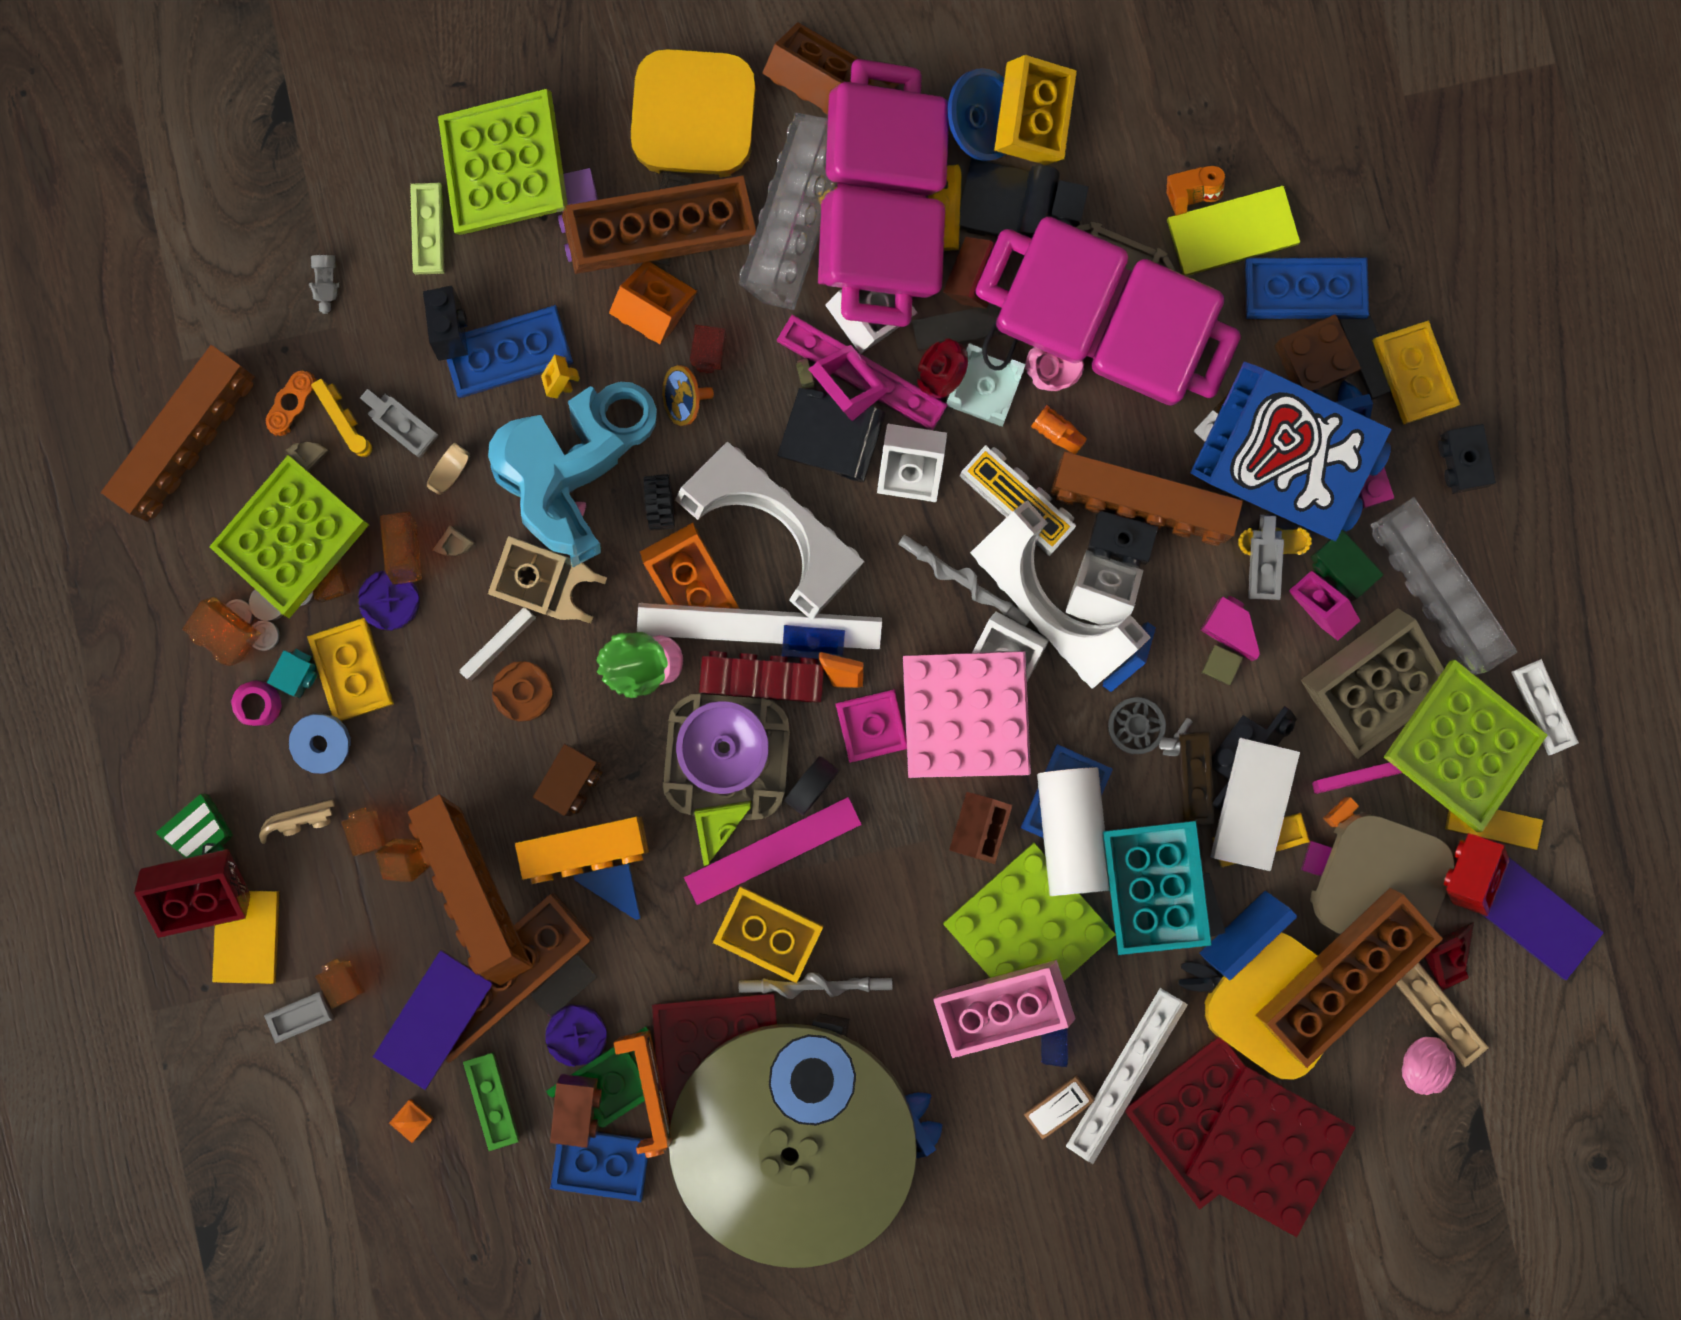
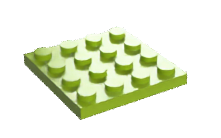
[438,89,568,235]
[209,455,369,618]
[1384,660,1547,832]
[943,843,1116,981]

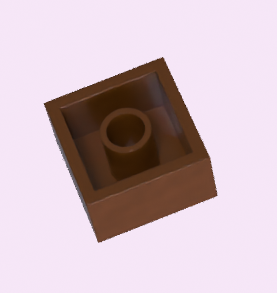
[1274,314,1361,393]
[533,744,603,816]

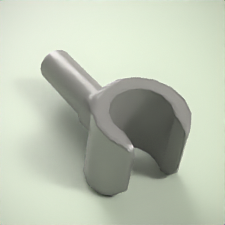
[1159,718,1193,756]

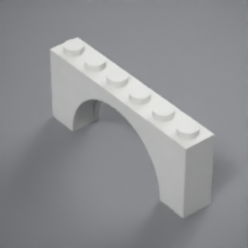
[675,442,864,620]
[970,500,1151,689]

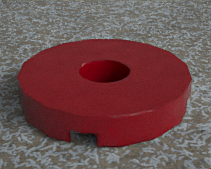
[917,338,968,398]

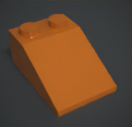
[640,523,740,609]

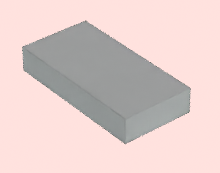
[264,991,334,1044]

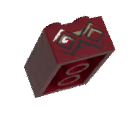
[134,849,250,938]

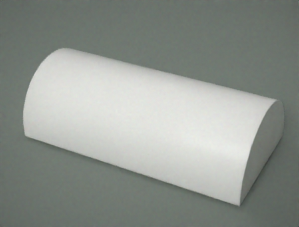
[1037,767,1110,896]

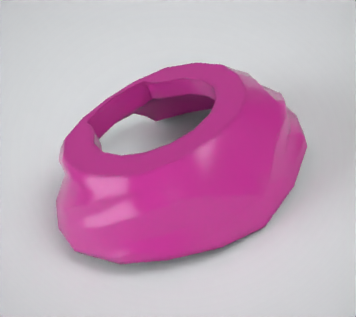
[231,680,282,726]

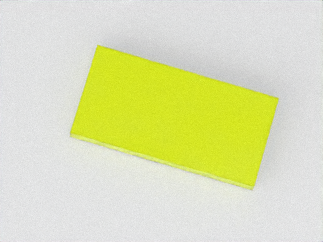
[1167,186,1300,276]

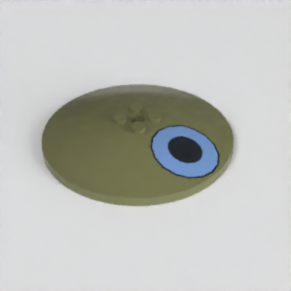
[669,1024,917,1268]

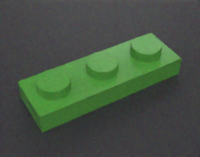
[463,1052,520,1151]

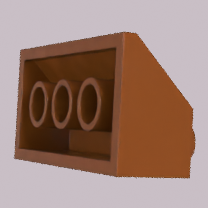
[762,22,899,114]

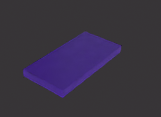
[1481,857,1604,980]
[373,950,494,1090]

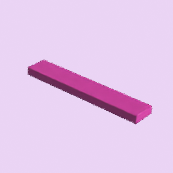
[777,315,948,430]
[684,797,862,905]

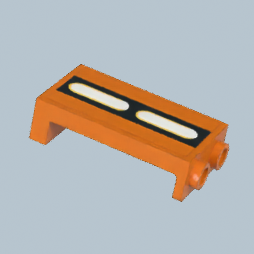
[613,1030,672,1158]

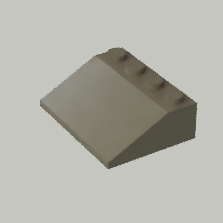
[1301,608,1444,759]

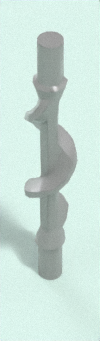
[898,534,1030,627]
[739,972,892,999]

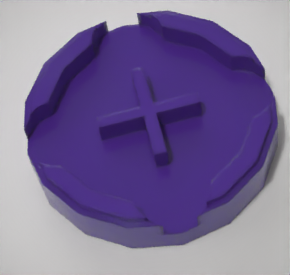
[358,570,420,631]
[545,1005,607,1066]

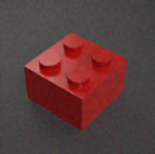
[1444,833,1509,916]

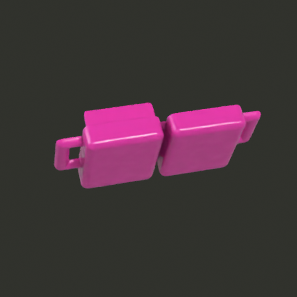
[818,59,949,327]
[976,217,1241,406]

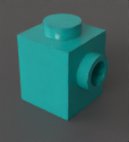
[267,649,317,698]

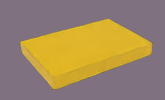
[1372,320,1460,425]
[307,618,394,722]
[212,891,279,984]

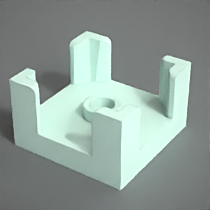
[947,343,1026,427]

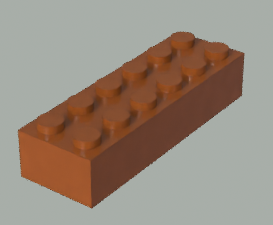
[562,176,757,274]
[100,345,255,522]
[1050,451,1243,546]
[407,794,533,985]
[1255,888,1443,1068]
[446,893,594,1064]

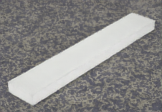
[1066,988,1188,1164]

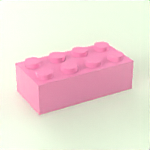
[933,960,1076,1058]

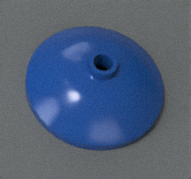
[948,68,1006,161]

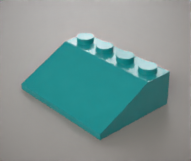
[1103,821,1212,955]

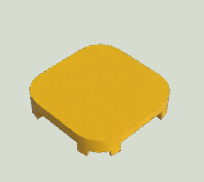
[631,49,756,178]
[1204,932,1322,1080]

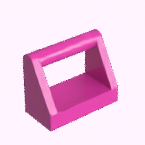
[808,345,888,421]

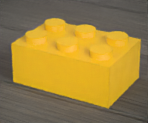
[994,55,1077,165]
[713,886,824,983]

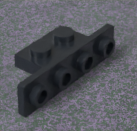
[1211,706,1297,812]

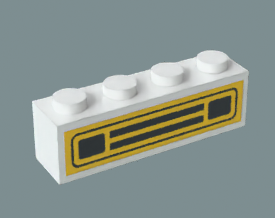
[960,445,1076,556]

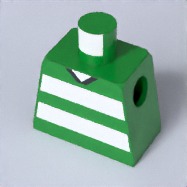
[156,794,233,858]

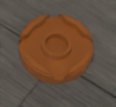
[492,661,553,722]

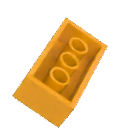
[515,817,649,884]

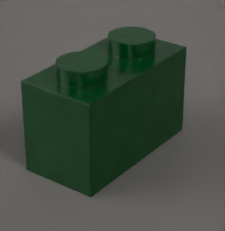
[1310,530,1384,602]

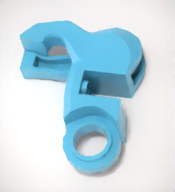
[488,382,657,567]

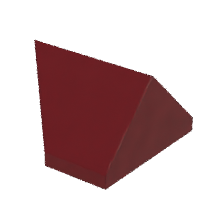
[1424,922,1474,991]

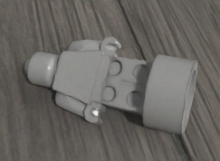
[309,255,339,314]

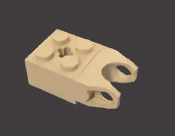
[488,536,607,624]

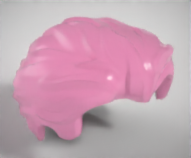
[1025,347,1085,391]
[1402,1037,1456,1095]

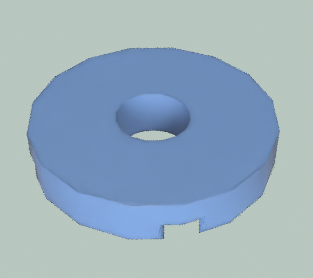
[289,713,351,774]

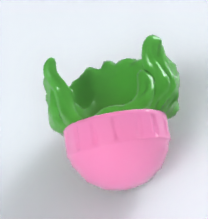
[596,632,683,699]

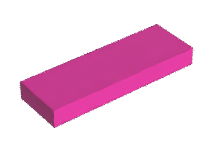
[1312,762,1403,794]

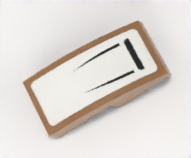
[1024,1075,1095,1140]

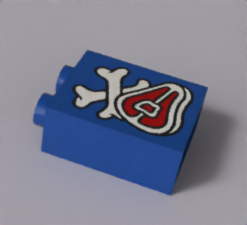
[1190,361,1392,541]

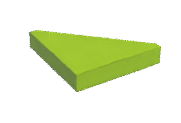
[694,801,751,866]

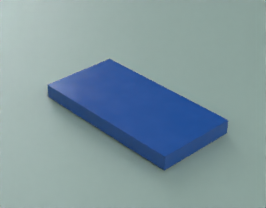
[1245,258,1369,319]
[446,305,574,399]

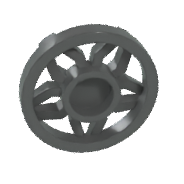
[1108,697,1166,754]

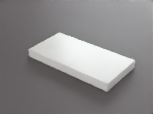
[1210,738,1300,871]

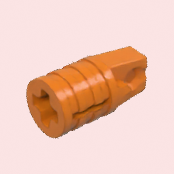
[1031,405,1087,454]

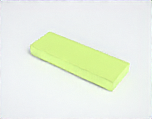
[411,183,444,275]

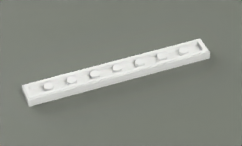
[637,603,882,649]

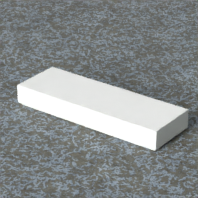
[460,608,536,681]
[1511,659,1579,755]

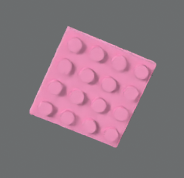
[903,651,1031,778]

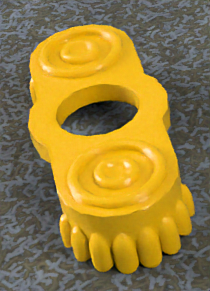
[1238,527,1312,555]

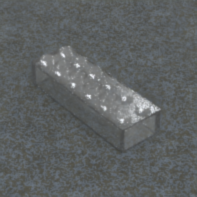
[739,112,836,310]
[1370,497,1518,675]

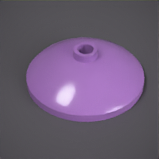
[676,701,769,794]

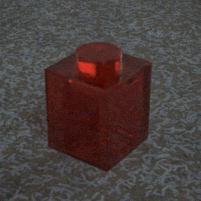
[690,324,727,373]

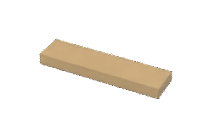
[1396,962,1489,1067]

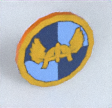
[662,365,714,426]

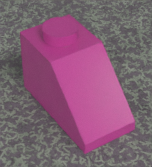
[1289,571,1360,641]
[1200,596,1260,661]

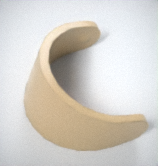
[427,443,470,495]

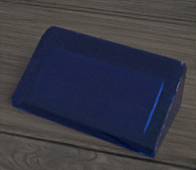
[781,625,845,660]
[1041,1028,1068,1067]

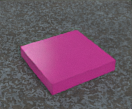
[836,690,907,763]

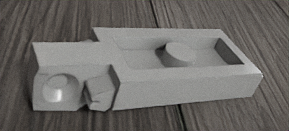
[360,389,439,459]
[1248,514,1284,600]

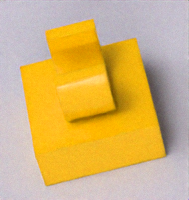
[541,354,580,399]

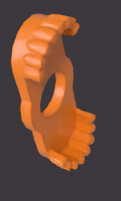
[266,371,317,437]

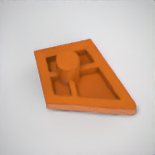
[819,652,864,688]

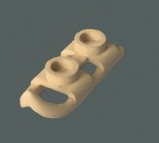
[259,799,335,844]

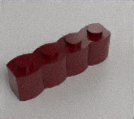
[699,651,824,703]

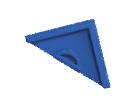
[1103,622,1156,692]
[573,863,641,920]

